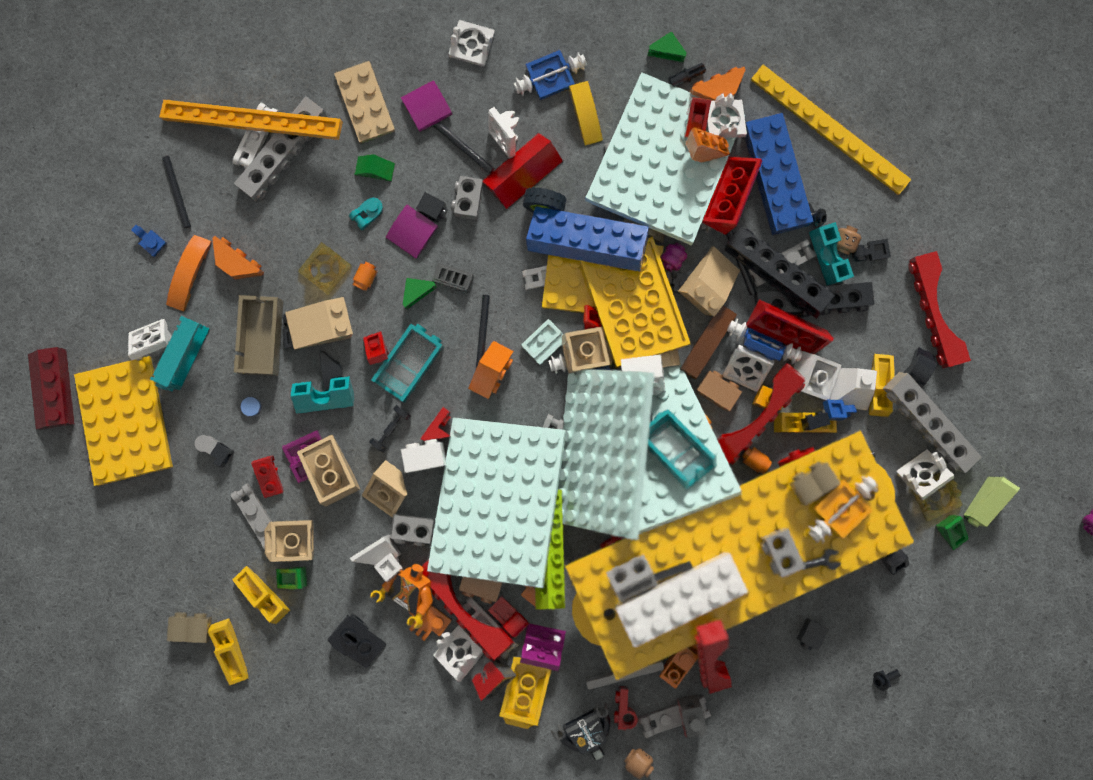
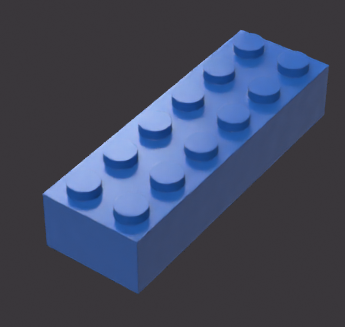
[745,113,813,236]
[526,206,649,272]

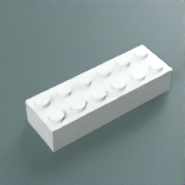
[615,552,748,647]

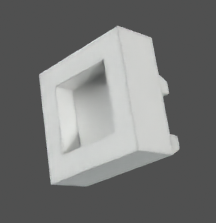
[374,553,403,582]

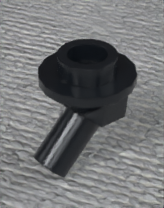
[808,202,827,227]
[873,669,901,691]

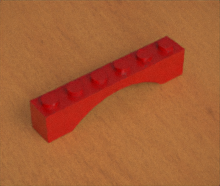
[908,251,971,369]
[717,363,805,465]
[422,560,514,660]
[695,620,732,694]

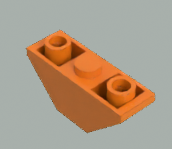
[690,67,746,101]
[686,128,730,163]
[212,236,264,279]
[659,643,698,689]

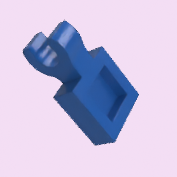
[131,225,167,257]
[823,400,857,421]

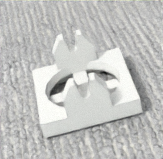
[448,20,495,67]
[706,93,747,138]
[488,107,519,158]
[128,319,172,361]
[723,345,774,392]
[896,449,954,500]
[433,625,484,682]

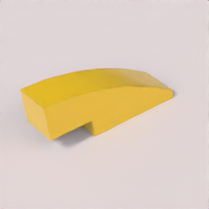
[569,81,603,146]
[869,354,894,417]
[774,412,837,433]
[233,566,290,624]
[208,618,249,685]

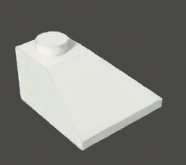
[794,351,842,400]
[830,368,877,410]
[350,535,401,565]

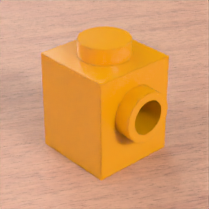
[752,385,782,411]

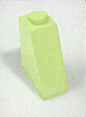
[964,477,1020,527]

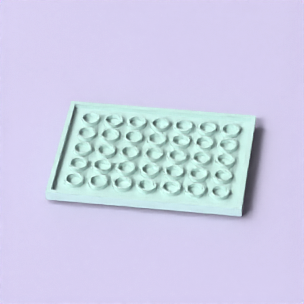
[585,72,745,246]
[627,364,742,539]
[558,369,654,539]
[427,418,566,588]

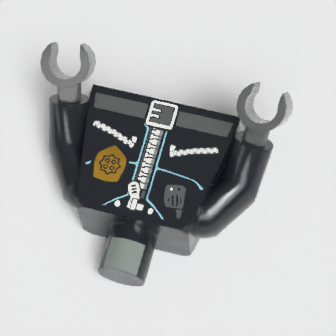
[551,703,611,760]

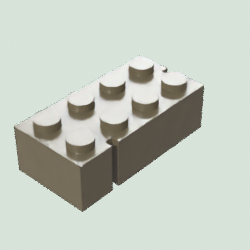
[234,295,283,376]

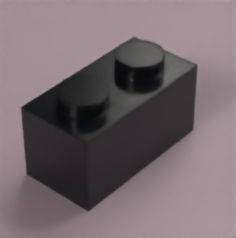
[801,411,830,431]

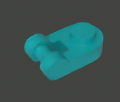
[349,197,383,230]

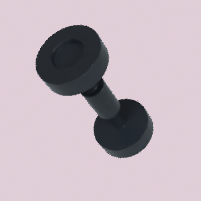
[369,405,411,453]

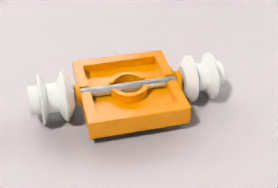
[809,476,878,542]

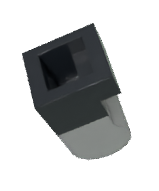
[195,435,234,467]

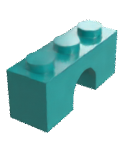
[809,222,854,286]
[290,376,354,414]

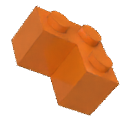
[468,341,513,399]

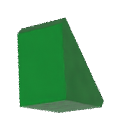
[647,31,686,63]
[354,154,395,182]
[402,278,437,310]
[935,515,969,550]
[276,566,307,589]

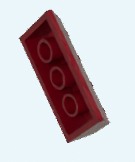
[28,347,75,430]

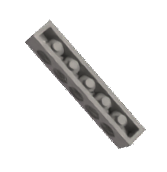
[234,96,327,201]
[883,372,981,473]

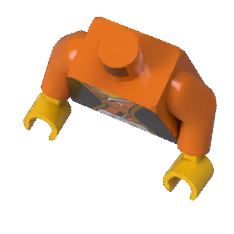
[370,564,433,629]

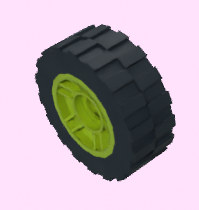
[523,187,567,213]

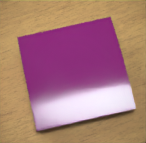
[401,80,453,132]
[386,204,438,259]
[282,430,322,483]
[520,623,566,671]

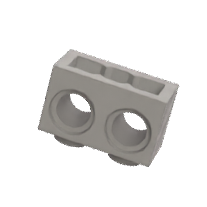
[451,176,484,220]
[390,514,433,546]
[761,528,805,578]
[606,555,658,602]

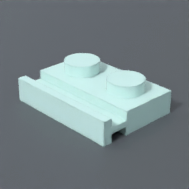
[521,319,563,365]

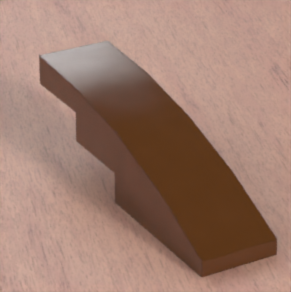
[680,305,737,379]

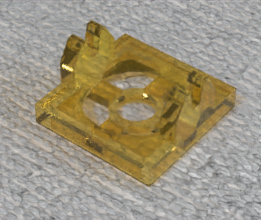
[298,242,352,295]
[911,472,963,521]

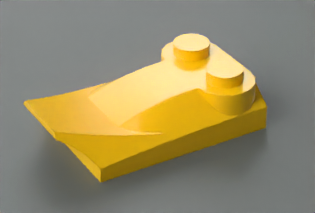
[500,657,551,729]

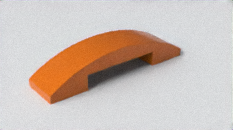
[166,235,212,311]

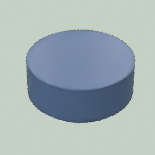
[241,397,261,416]

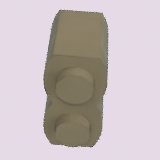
[789,461,840,505]
[167,612,212,643]

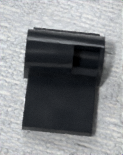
[327,614,386,668]

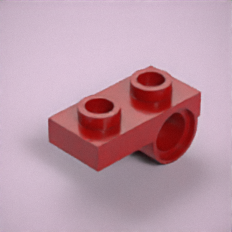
[251,455,284,498]
[488,596,529,638]
[614,686,638,730]

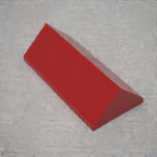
[483,133,563,209]
[702,157,762,235]
[746,299,834,354]

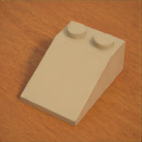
[678,246,740,316]
[285,297,353,350]
[297,435,361,507]

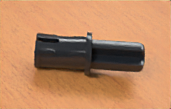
[668,63,706,87]

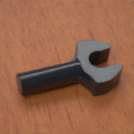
[802,549,841,570]

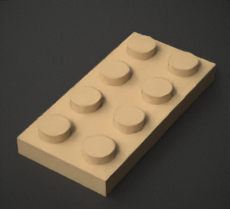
[334,61,395,144]

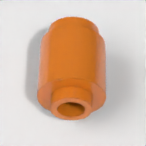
[352,262,378,291]
[742,447,772,474]

